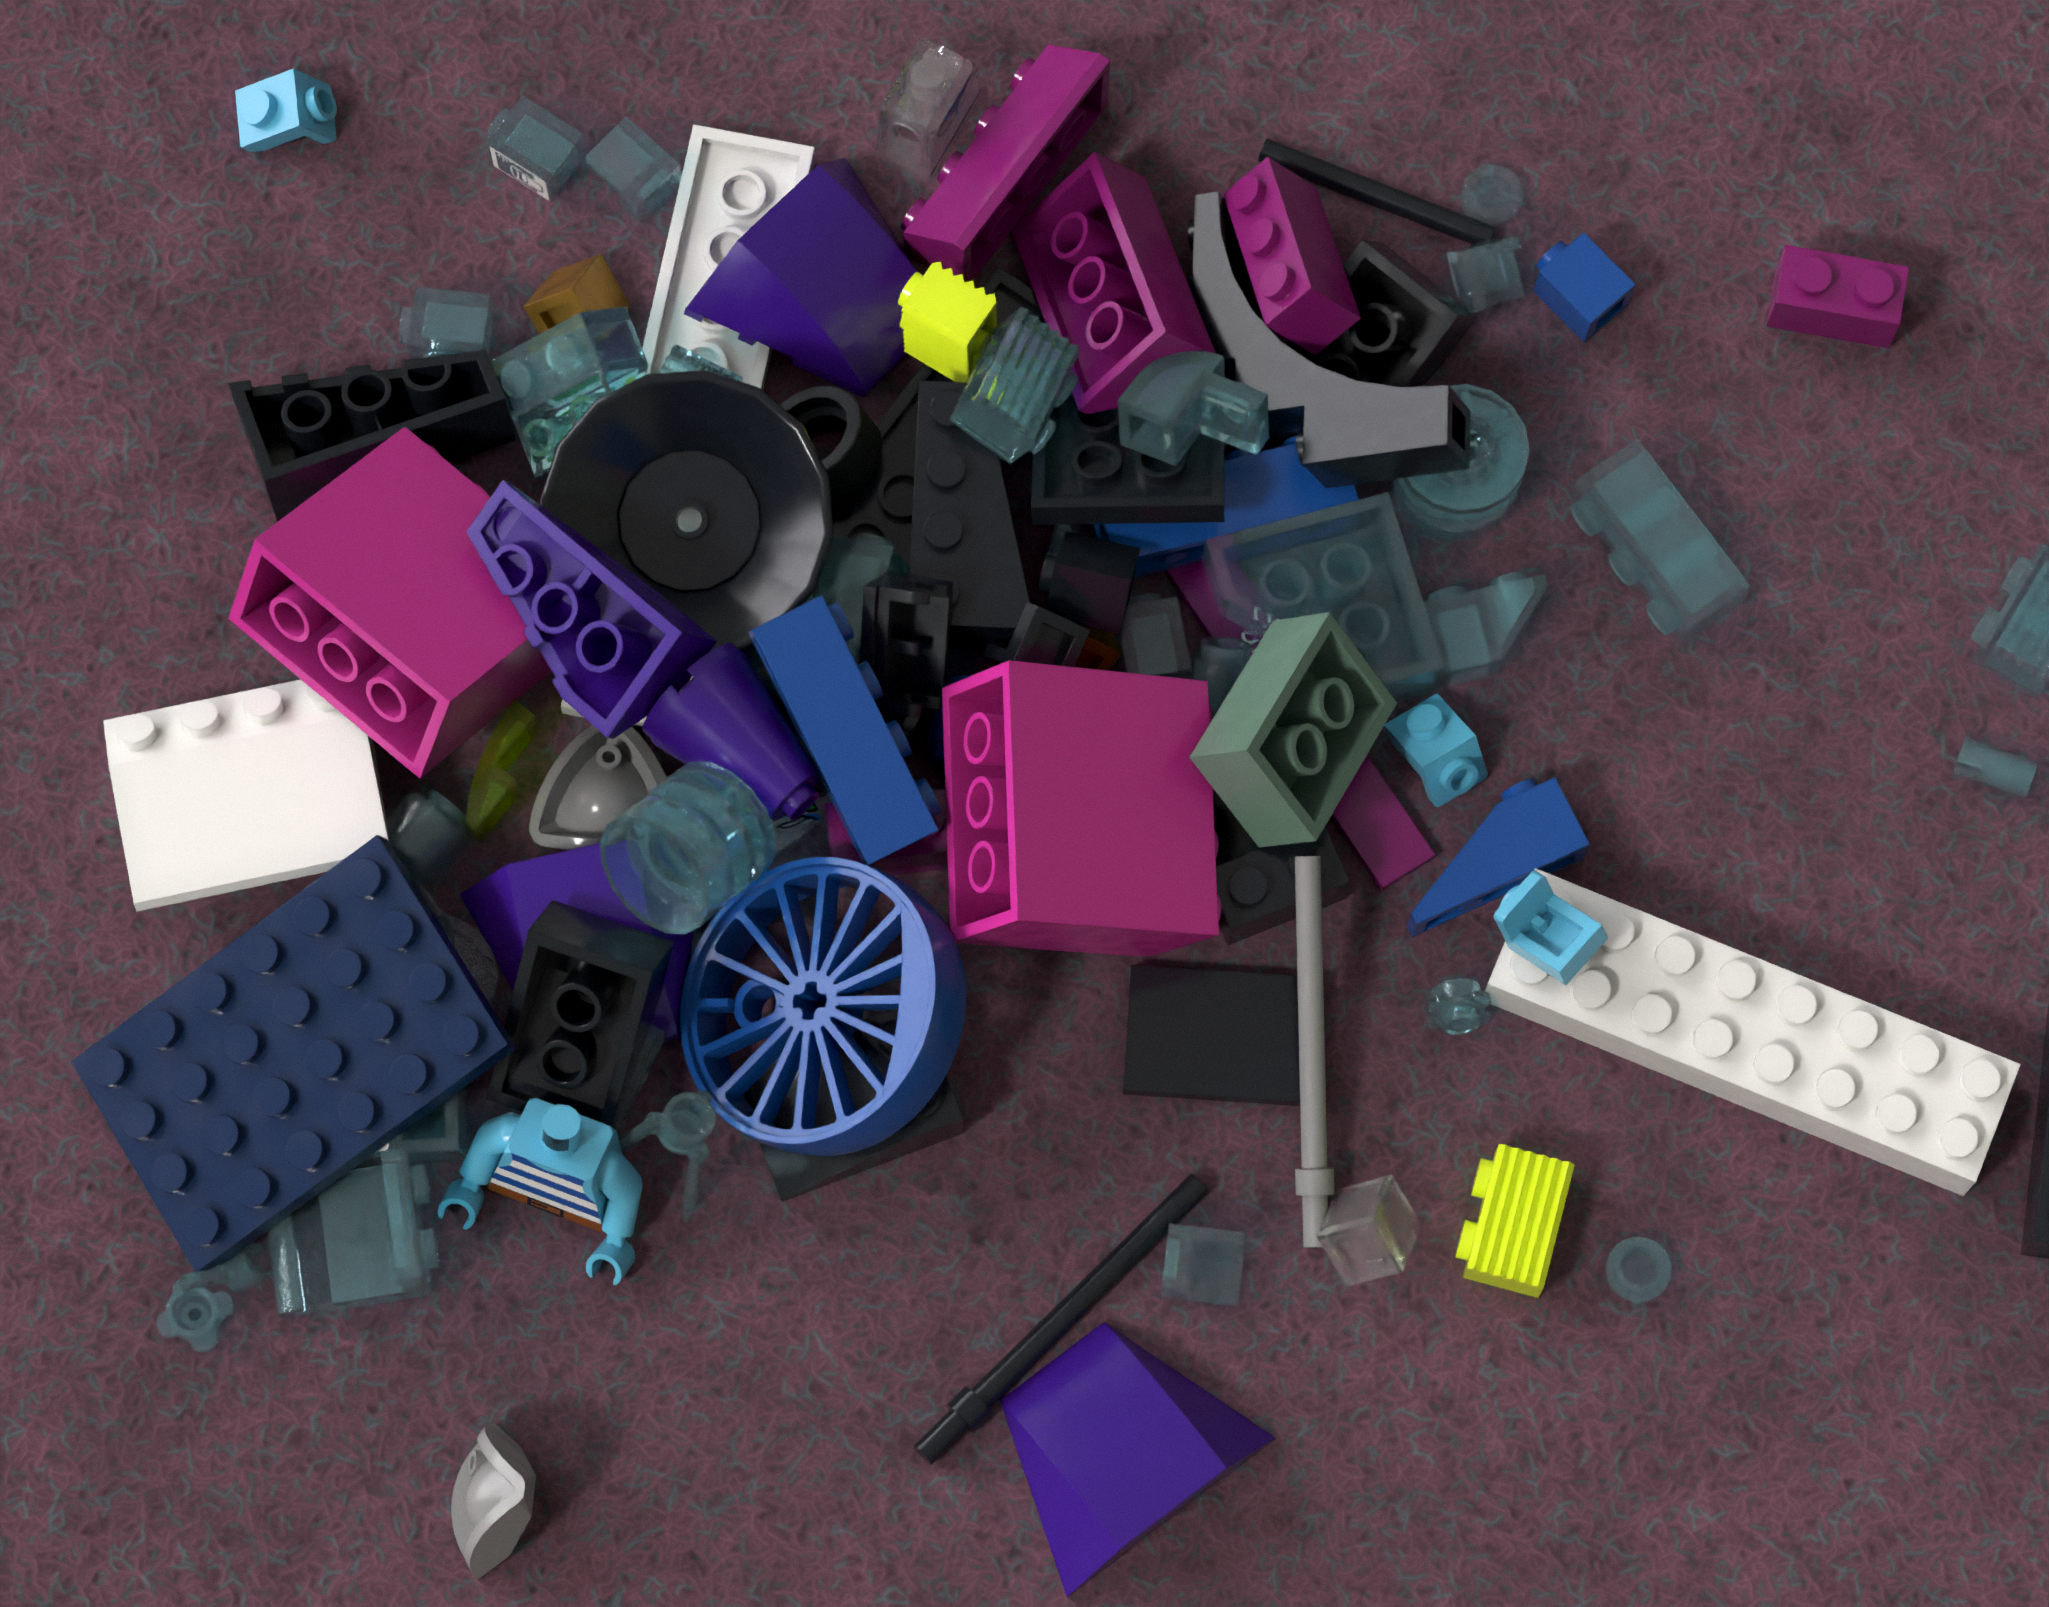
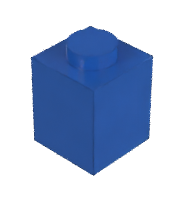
[1533,232,1636,343]

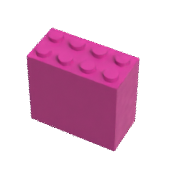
[228,427,551,779]
[942,660,1221,957]

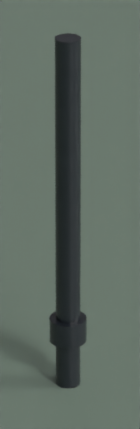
[913,1174,1209,1465]

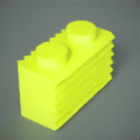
[898,261,997,383]
[1455,1144,1575,1298]

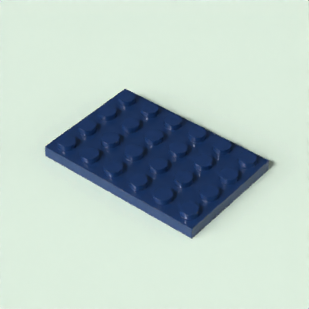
[71,835,517,1275]

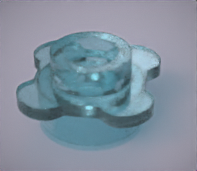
[1426,979,1491,1035]
[156,1277,234,1353]

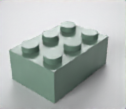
[1189,612,1397,847]

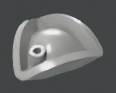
[529,725,682,850]
[451,1423,536,1580]

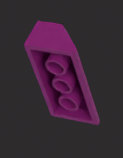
[901,44,1110,282]
[1011,152,1217,414]

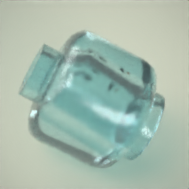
[386,789,469,885]

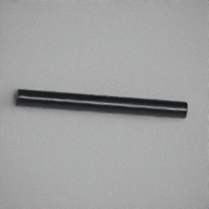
[1258,138,1497,251]

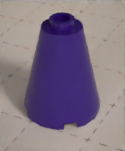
[642,642,820,821]

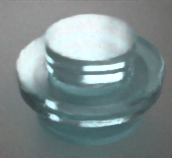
[1605,1237,1672,1303]

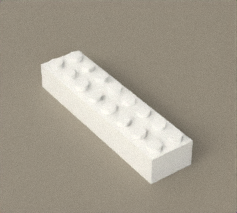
[1482,868,2021,1196]

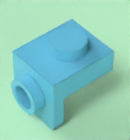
[235,68,337,152]
[1384,693,1488,807]
[1494,870,1608,985]

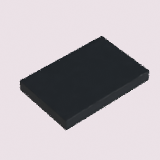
[1123,965,1324,1106]

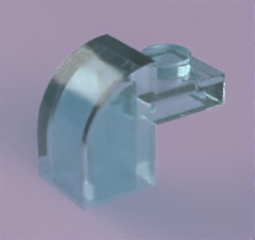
[1118,351,1269,466]

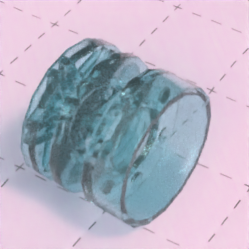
[1390,384,1530,542]
[600,761,776,934]

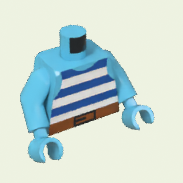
[438,1098,643,1285]

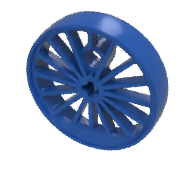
[680,857,966,1156]

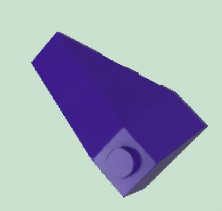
[466,480,717,739]

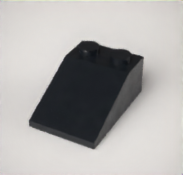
[1286,240,1477,387]
[1213,790,1350,945]
[486,900,674,1129]
[743,1010,964,1202]

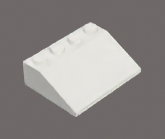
[103,679,390,912]

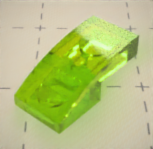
[466,700,539,843]

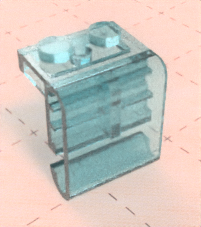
[267,1147,439,1319]

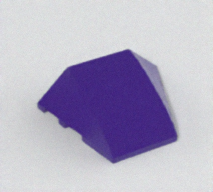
[684,158,918,397]
[460,836,710,1046]
[1000,1322,1276,1598]

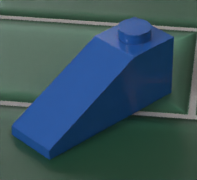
[1407,777,1590,938]

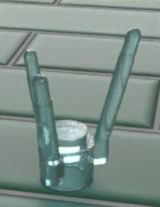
[618,1090,716,1215]

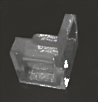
[1317,1174,1421,1287]

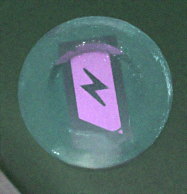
[1460,165,1523,227]

